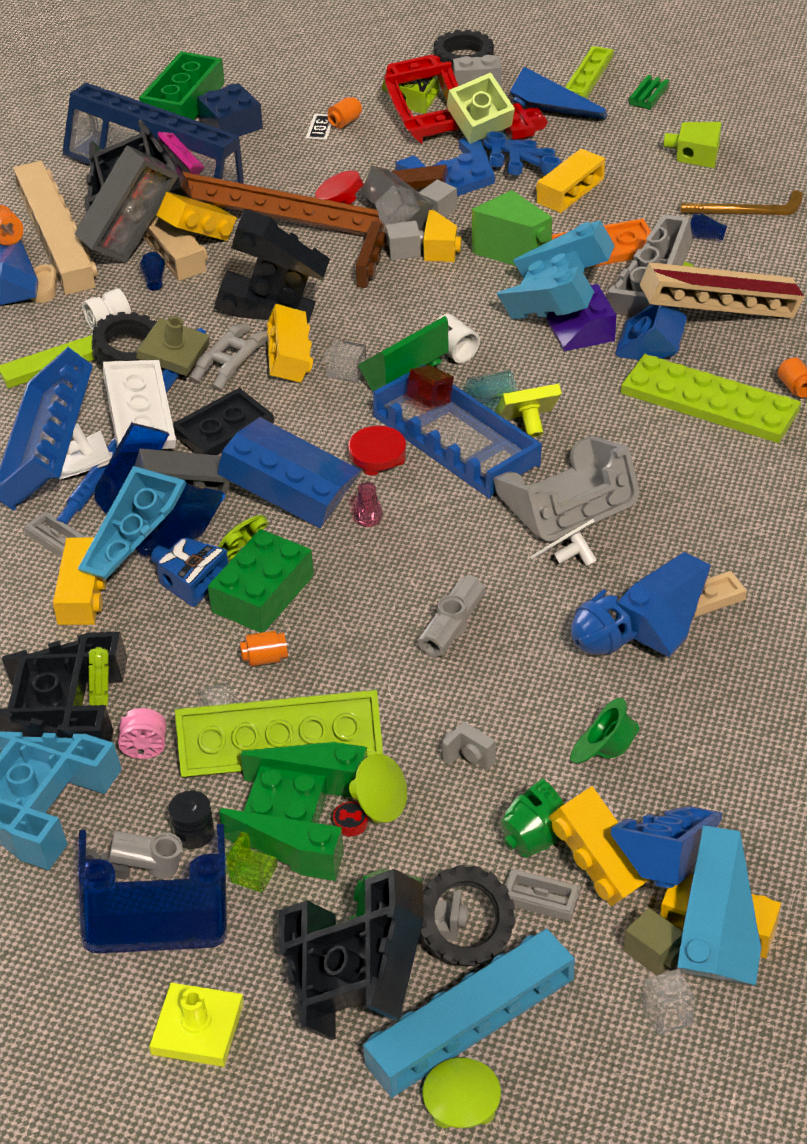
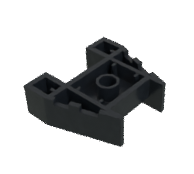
[84,120,193,213]
[214,209,330,323]
[0,631,128,742]
[279,869,424,1040]

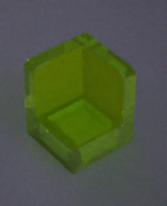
[227,832,277,893]

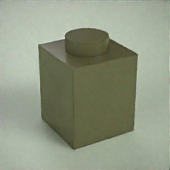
[624,908,683,977]

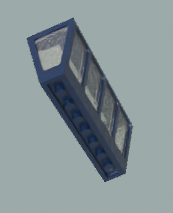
[63,83,244,184]

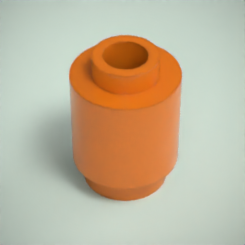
[327,97,362,129]
[777,357,807,398]
[240,630,288,667]

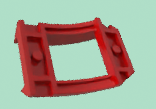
[384,54,459,145]

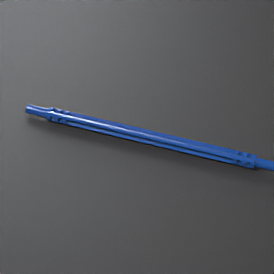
[56,328,206,524]

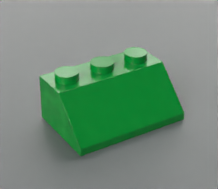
[358,316,449,391]

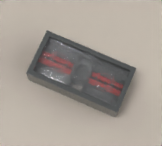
[74,145,179,263]

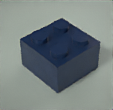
[197,83,263,136]

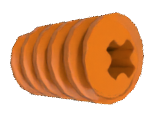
[0,205,23,246]

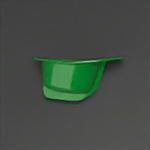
[570,698,639,764]

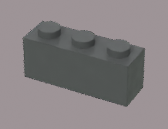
[360,166,434,231]
[135,449,231,501]

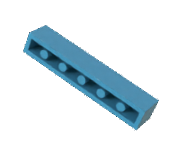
[363,928,575,1098]

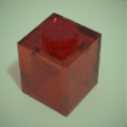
[407,365,454,407]

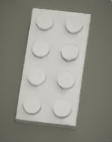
[103,360,176,451]

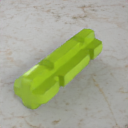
[89,647,109,706]

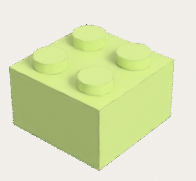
[447,73,515,144]

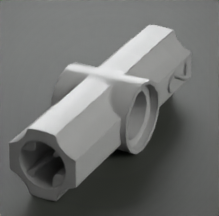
[418,574,485,658]

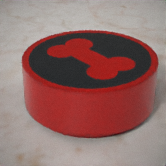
[333,802,368,837]

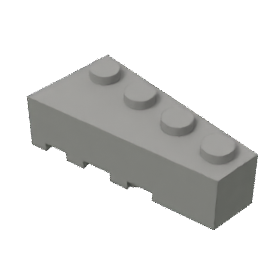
[607,214,692,316]

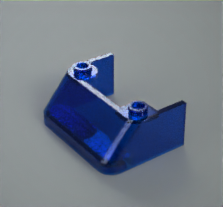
[94,422,226,557]
[78,824,227,954]

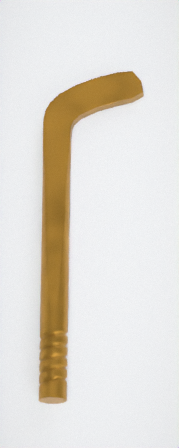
[680,190,803,215]

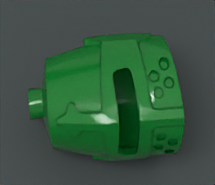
[500,778,564,858]

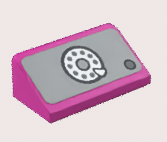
[157,132,204,175]

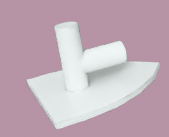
[61,423,111,475]
[530,519,596,566]

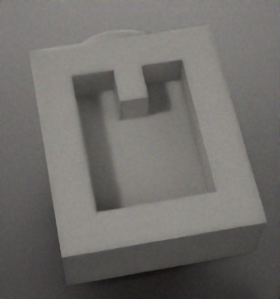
[442,721,496,770]
[419,891,468,941]

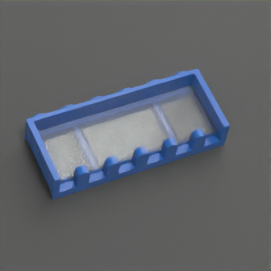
[0,347,93,510]
[373,365,542,499]

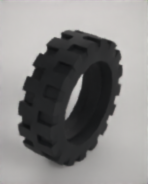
[433,30,494,70]
[92,312,157,367]
[420,865,516,967]

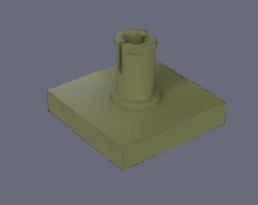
[136,316,210,376]

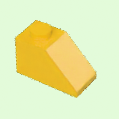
[423,210,462,262]

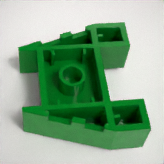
[219,742,368,881]

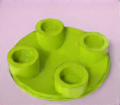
[218,515,269,561]
[349,754,407,824]
[423,1057,501,1128]

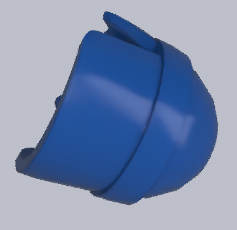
[571,588,637,655]

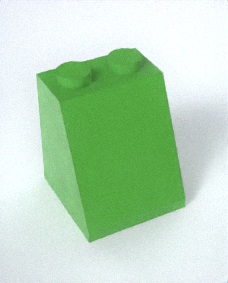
[472,190,552,266]

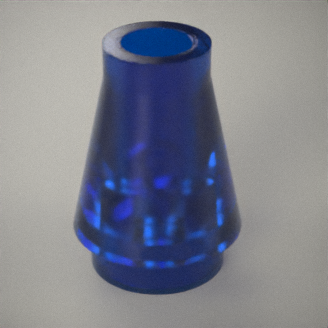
[690,213,727,241]
[139,252,165,291]

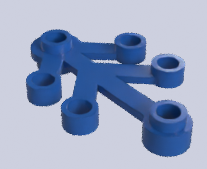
[483,131,561,176]

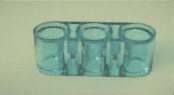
[466,370,517,402]

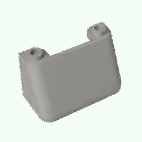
[493,436,639,542]

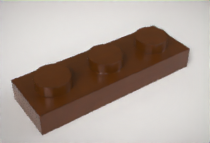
[356,221,386,288]

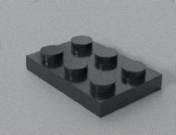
[173,388,274,455]

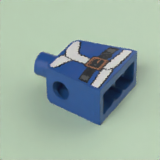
[151,538,228,607]

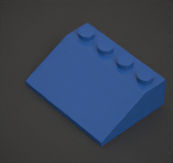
[217,417,361,529]

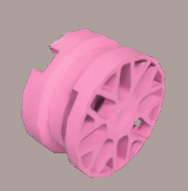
[118,708,166,759]

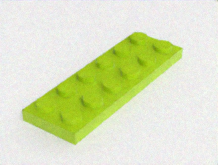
[621,354,801,443]
[175,689,383,777]

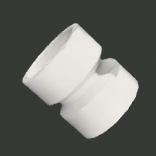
[82,288,131,331]
[435,314,480,363]

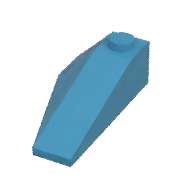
[78,466,187,580]
[677,825,761,986]

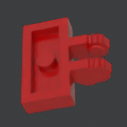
[505,103,548,140]

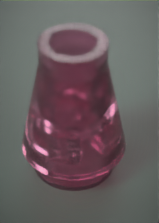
[354,482,383,527]

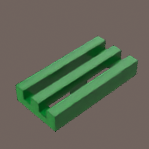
[629,75,669,110]

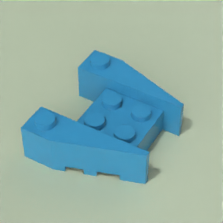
[497,220,615,319]
[0,732,122,870]

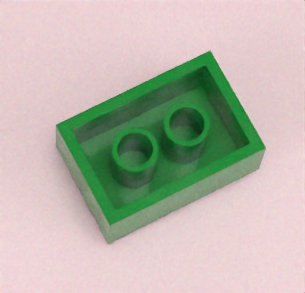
[208,529,314,633]

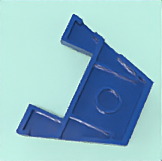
[395,138,495,196]

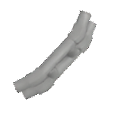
[189,323,268,392]

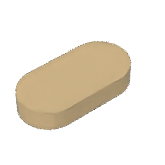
[31,264,58,303]

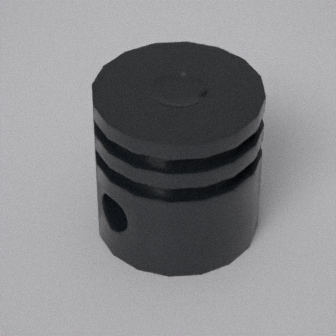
[169,790,214,849]

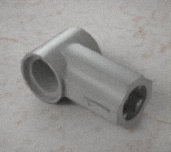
[109,831,182,879]

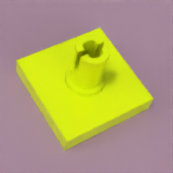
[495,384,562,438]
[149,983,244,1067]

